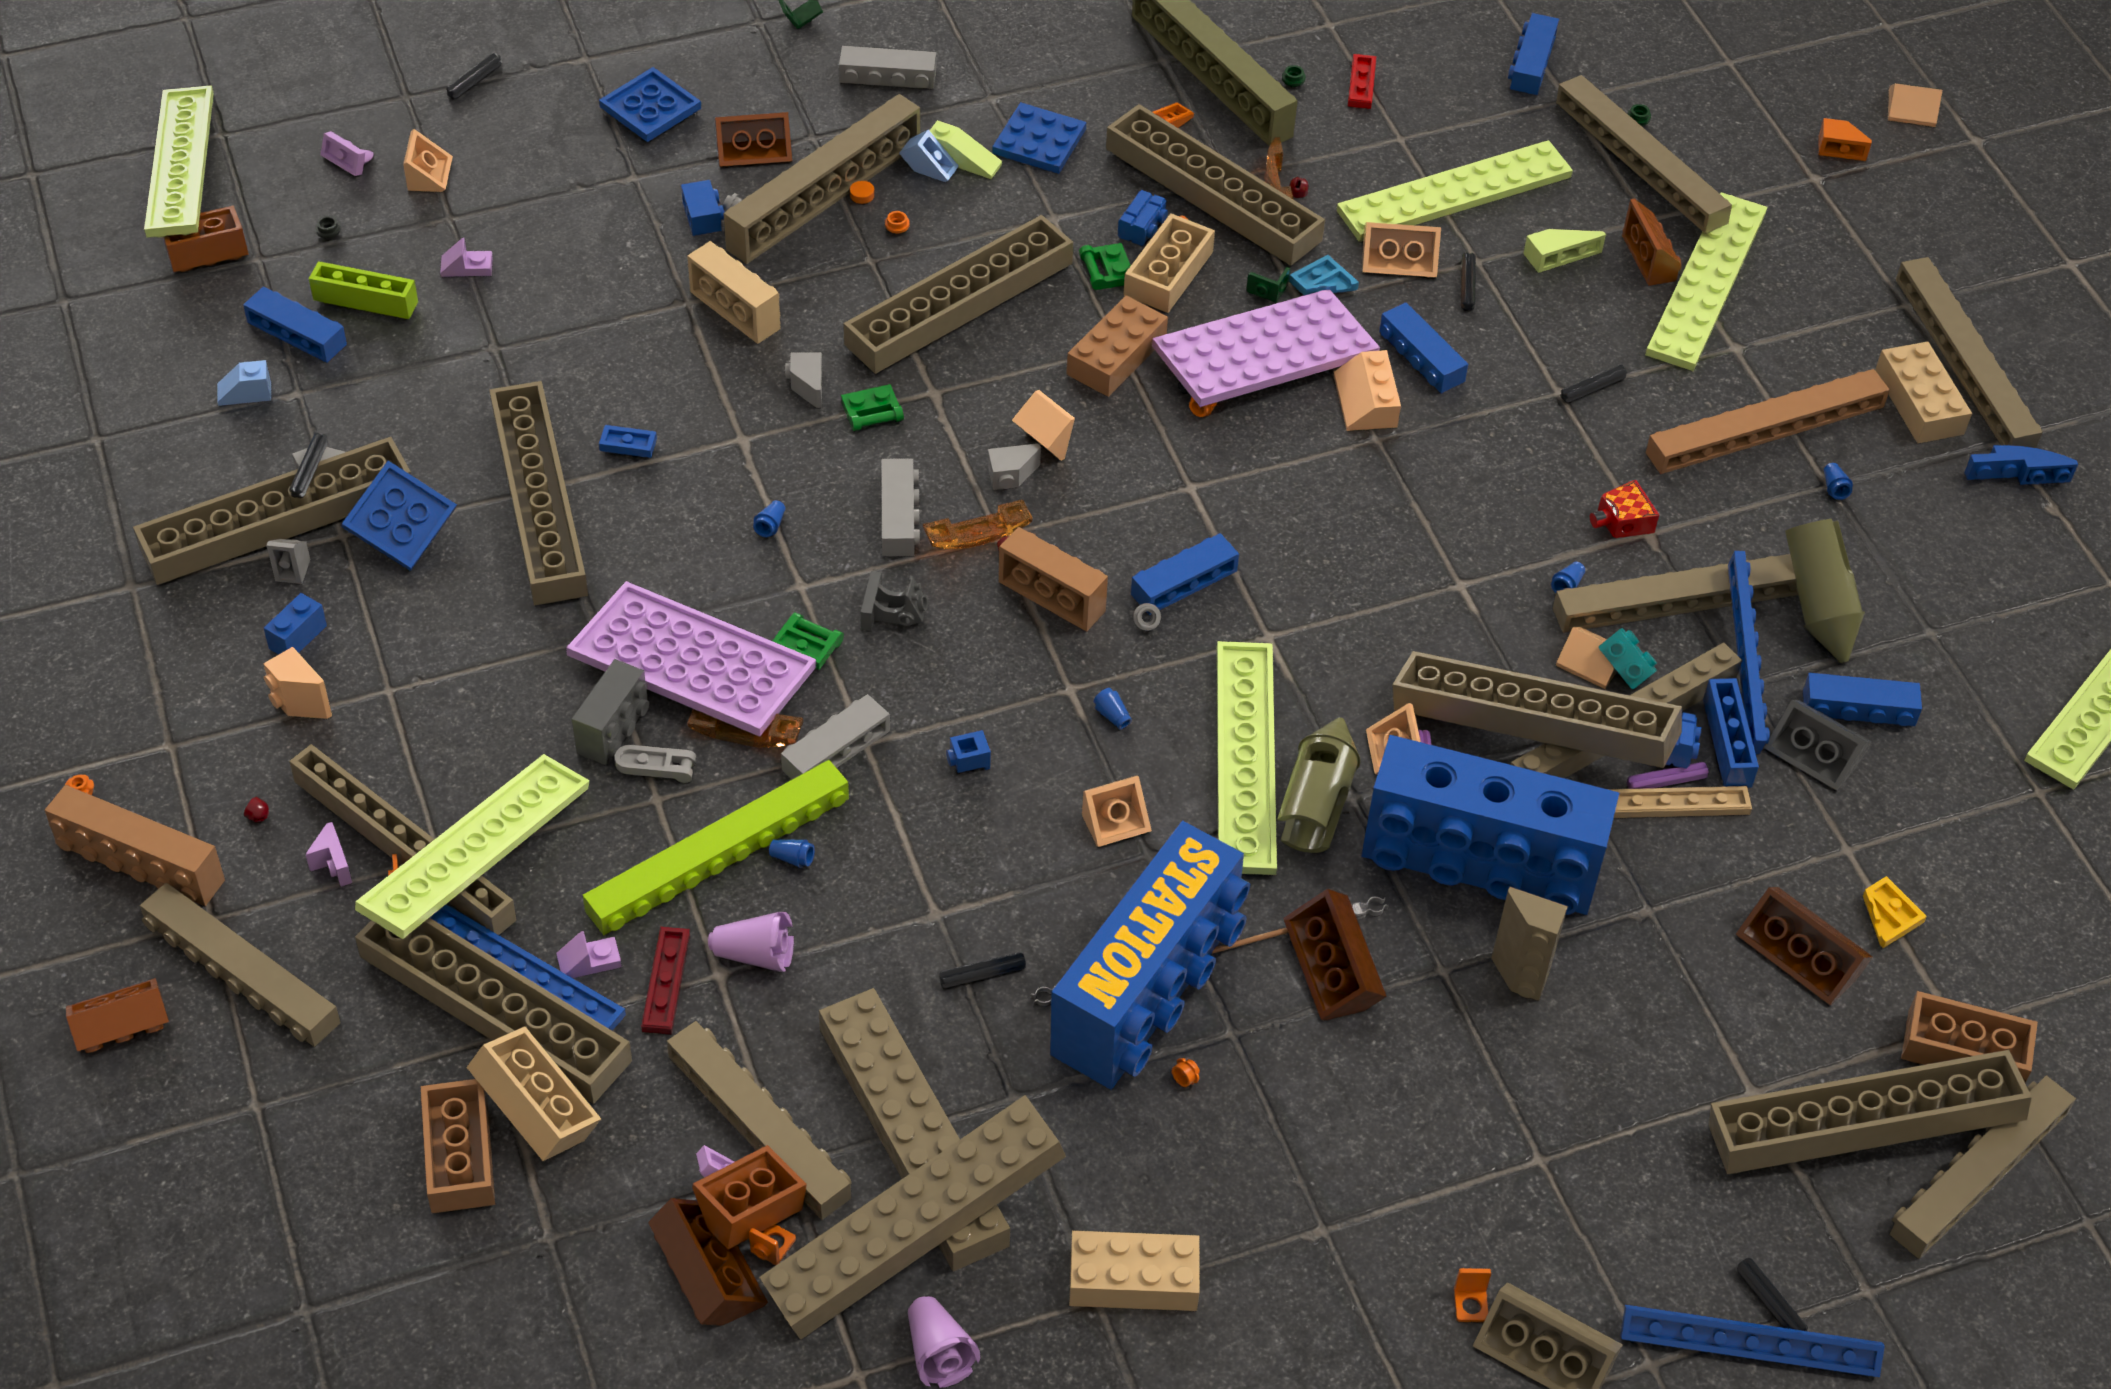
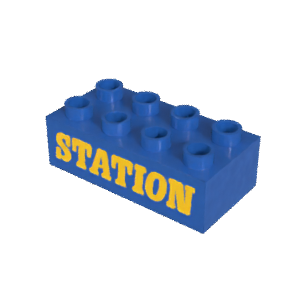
[1050,820,1250,1090]

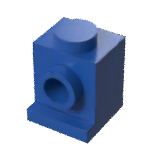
[946,730,991,773]

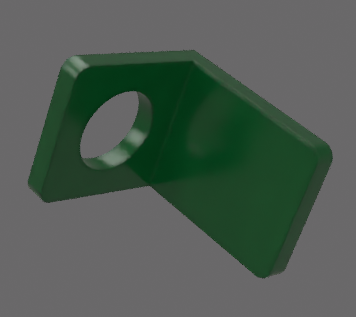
[778,0,823,29]
[1246,267,1290,303]

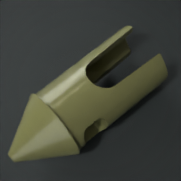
[1785,519,1865,663]
[1277,717,1360,853]

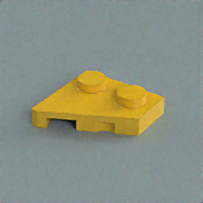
[1863,876,1927,948]

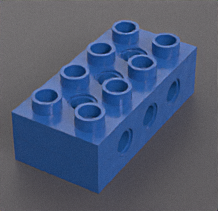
[1361,735,1620,915]

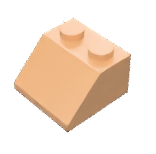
[264,647,332,719]

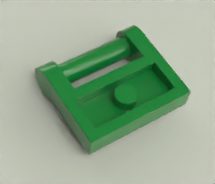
[1079,243,1131,290]
[841,384,904,432]
[772,612,844,670]

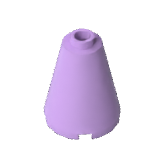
[708,912,794,972]
[908,1297,980,1388]

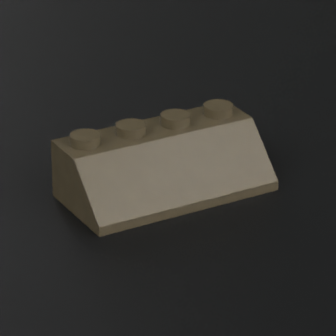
[1491,887,1568,1001]
[1473,1282,1623,1389]

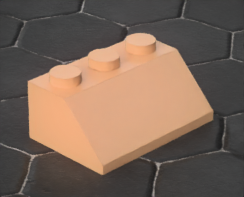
[1362,222,1441,277]
[1333,350,1401,431]

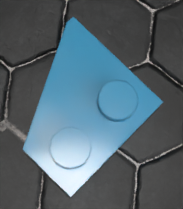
[1289,255,1359,296]

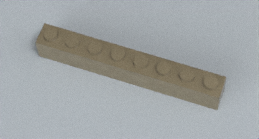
[140,882,341,1047]
[667,1021,852,1220]
[1889,1075,2076,1259]

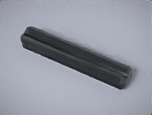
[446,53,502,99]
[1461,252,1476,311]
[1560,364,1627,403]
[289,433,328,499]
[939,952,1026,988]
[1737,1257,1808,1331]

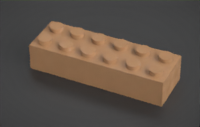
[45,785,225,906]

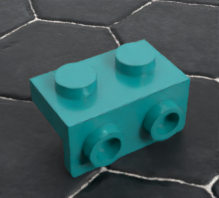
[1599,628,1657,689]

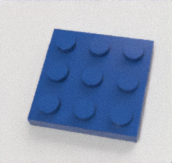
[599,67,702,142]
[992,102,1086,174]
[342,461,457,571]

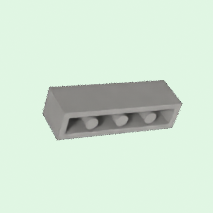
[839,46,936,89]
[881,459,920,556]
[781,694,890,780]

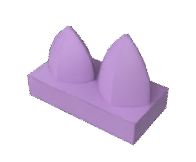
[320,131,373,176]

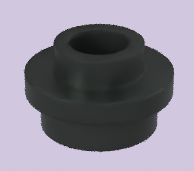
[315,216,341,239]

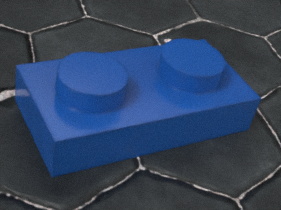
[599,425,657,458]

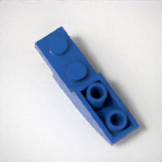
[1965,445,2078,485]

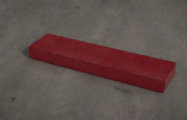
[641,926,690,1035]

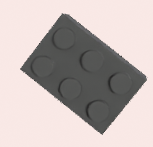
[572,659,649,765]

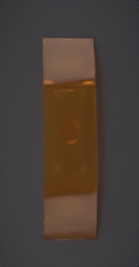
[1265,137,1293,199]
[923,499,1033,549]
[687,709,804,747]

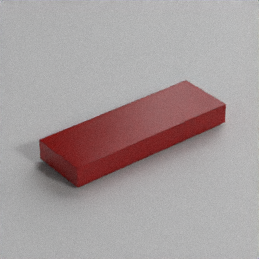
[1347,54,1377,109]

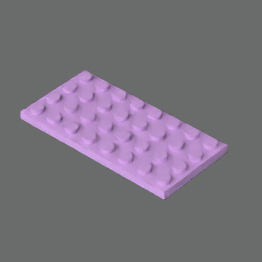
[1152,290,1380,407]
[566,581,816,736]

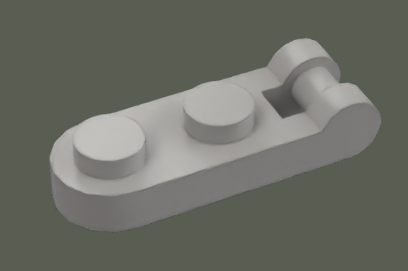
[614,745,696,783]

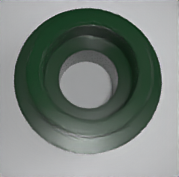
[1282,65,1306,87]
[1627,104,1651,126]

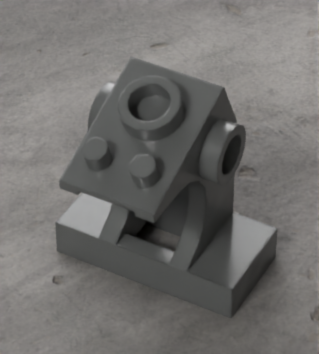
[861,571,928,631]

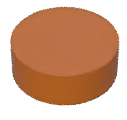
[850,181,874,204]

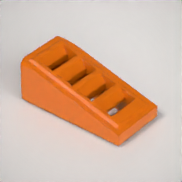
[1153,103,1194,128]

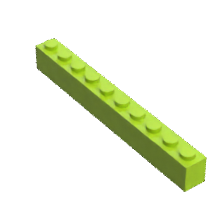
[583,760,849,936]

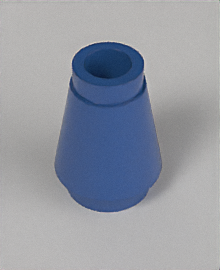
[1824,463,1853,500]
[753,500,785,537]
[1551,562,1585,593]
[1093,688,1132,730]
[769,839,815,868]

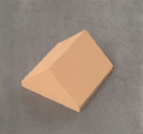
[1888,83,1942,127]
[403,129,453,192]
[1012,390,1075,461]
[1556,627,1617,689]
[1366,703,1421,775]
[1082,776,1152,847]

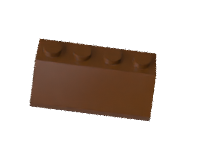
[1736,887,1873,1005]
[1283,889,1387,1021]
[648,1198,768,1325]

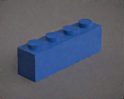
[1508,13,1559,95]
[243,287,347,363]
[1379,303,1468,393]
[1131,533,1239,615]
[1803,673,1922,726]
[1703,678,1759,788]

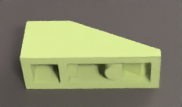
[930,120,1002,179]
[1524,229,1606,273]

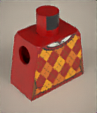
[1590,480,1659,538]

